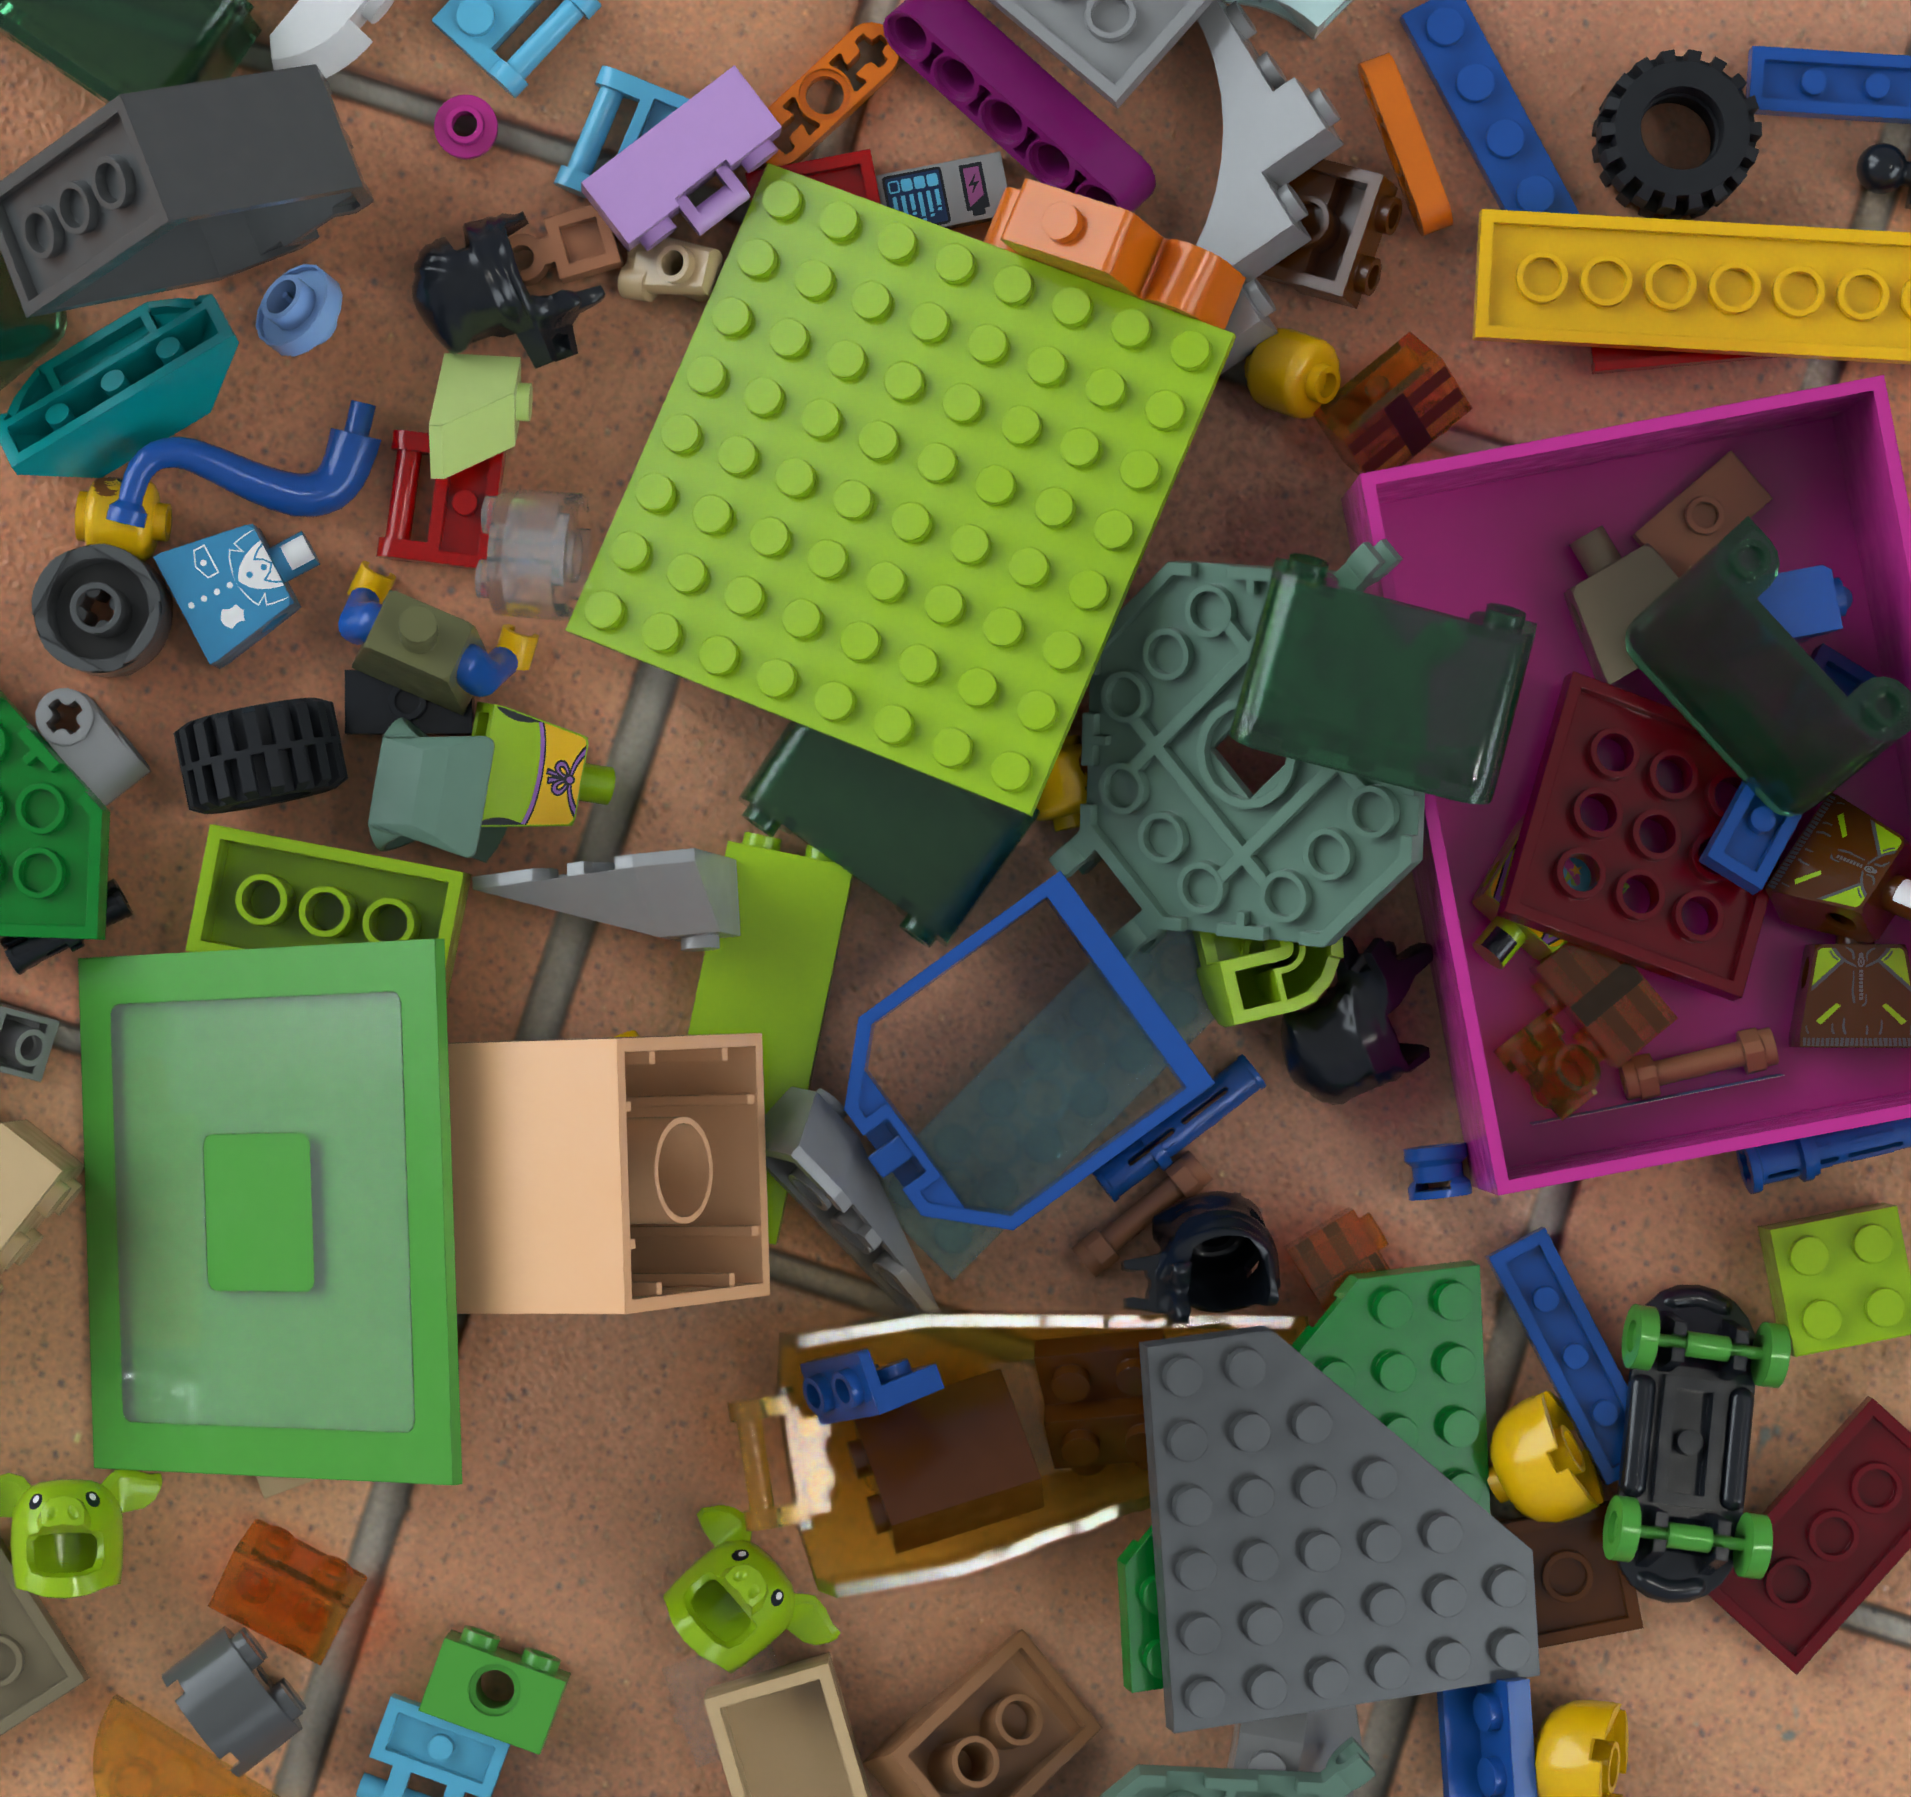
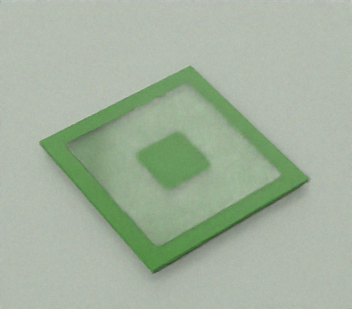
[78,938,463,1485]

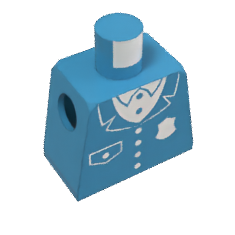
[153,524,320,669]

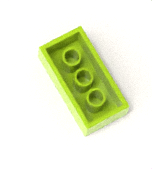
[185,824,472,999]

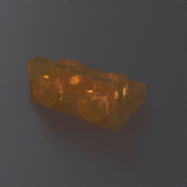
[208,1519,367,1666]

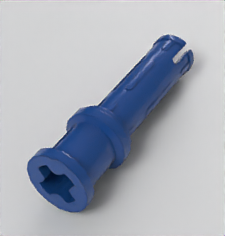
[1736,1118,1911,1194]

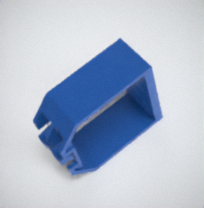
[844,871,1215,1230]

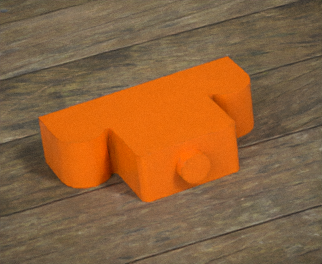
[983,178,1246,330]

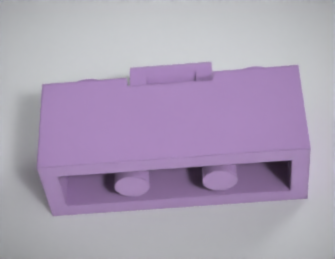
[581,65,782,252]

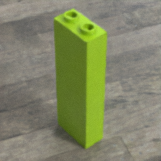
[688,832,855,1245]

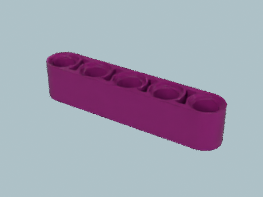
[883,0,1156,212]

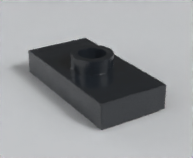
[345,670,475,735]

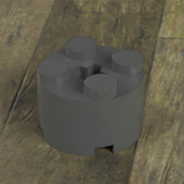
[31,544,173,677]
[162,1626,306,1778]

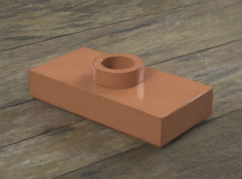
[1632,451,1773,579]

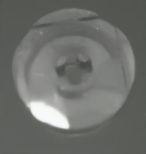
[475,488,592,621]

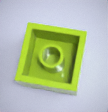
[1757,1202,1911,1357]

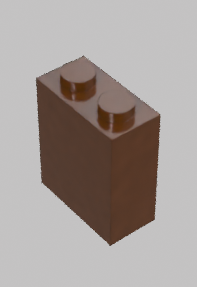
[846,1368,1044,1554]

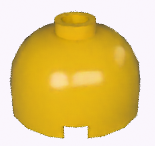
[1487,1391,1604,1522]
[1534,1700,1629,1797]

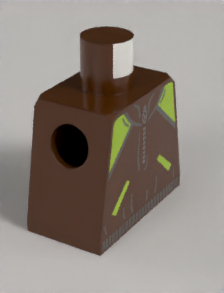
[1765,792,1911,943]
[1789,935,1911,1048]

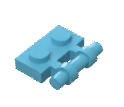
[356,1693,511,1797]

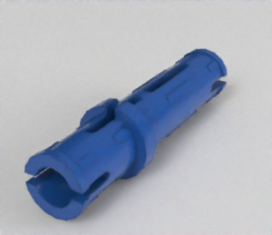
[1092,1054,1266,1202]

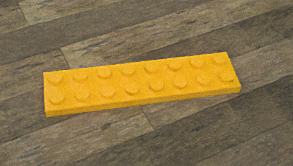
[1472,209,1911,365]

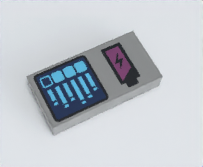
[876,151,1007,229]

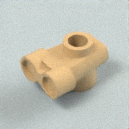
[618,236,724,302]

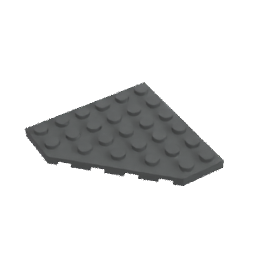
[1139,1325,1540,1734]

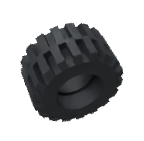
[1592,49,1762,220]
[173,698,348,814]

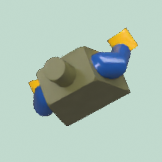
[338,561,539,716]

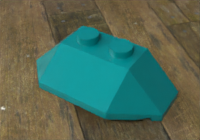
[0,294,239,478]

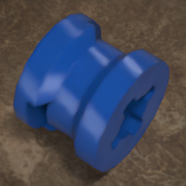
[1403,1142,1472,1201]

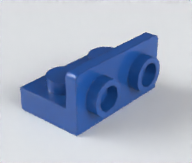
[800,1349,945,1425]
[1437,1677,1537,1797]

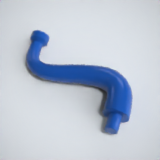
[106,400,382,528]

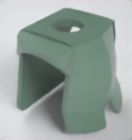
[368,717,507,863]

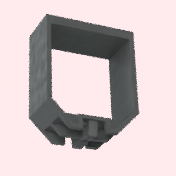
[0,64,374,318]

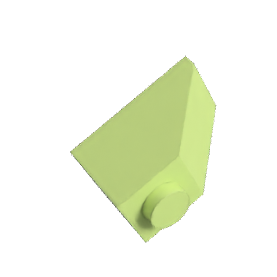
[429,353,533,479]

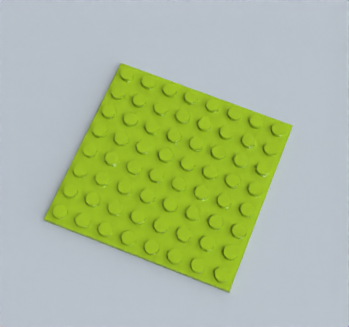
[565,163,1236,817]

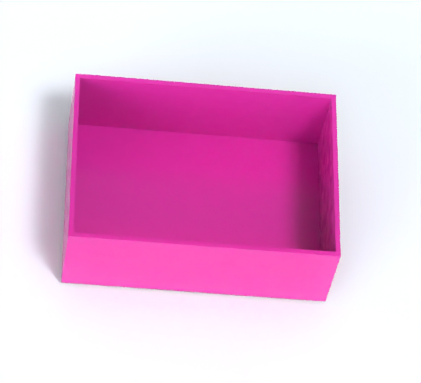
[1341,375,1911,1196]

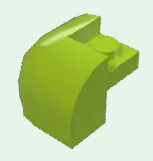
[1193,931,1344,1028]

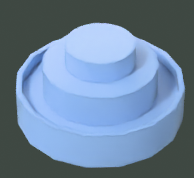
[256,264,343,357]

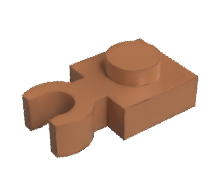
[508,205,624,286]

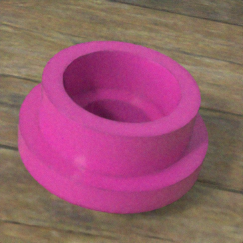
[434,95,498,160]

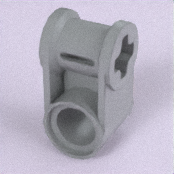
[35,688,151,806]

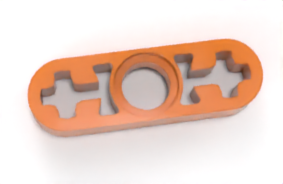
[762,22,900,168]
[1357,52,1453,236]

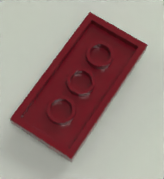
[1708,1396,1911,1675]

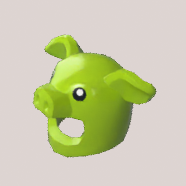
[0,1470,163,1599]
[663,1505,841,1674]

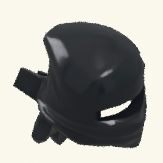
[412,211,606,369]
[1281,936,1434,1105]
[1121,1191,1281,1325]

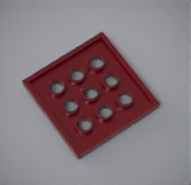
[1496,671,1781,1001]

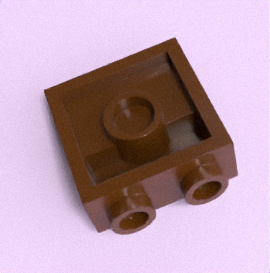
[1257,159,1402,309]
[1034,1328,1166,1476]

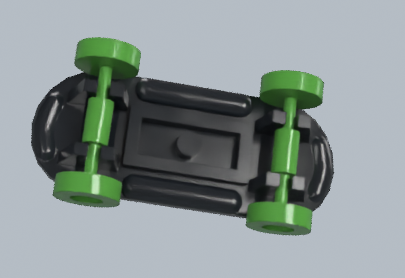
[1603,1285,1791,1603]

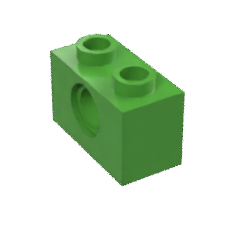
[418,1625,571,1755]

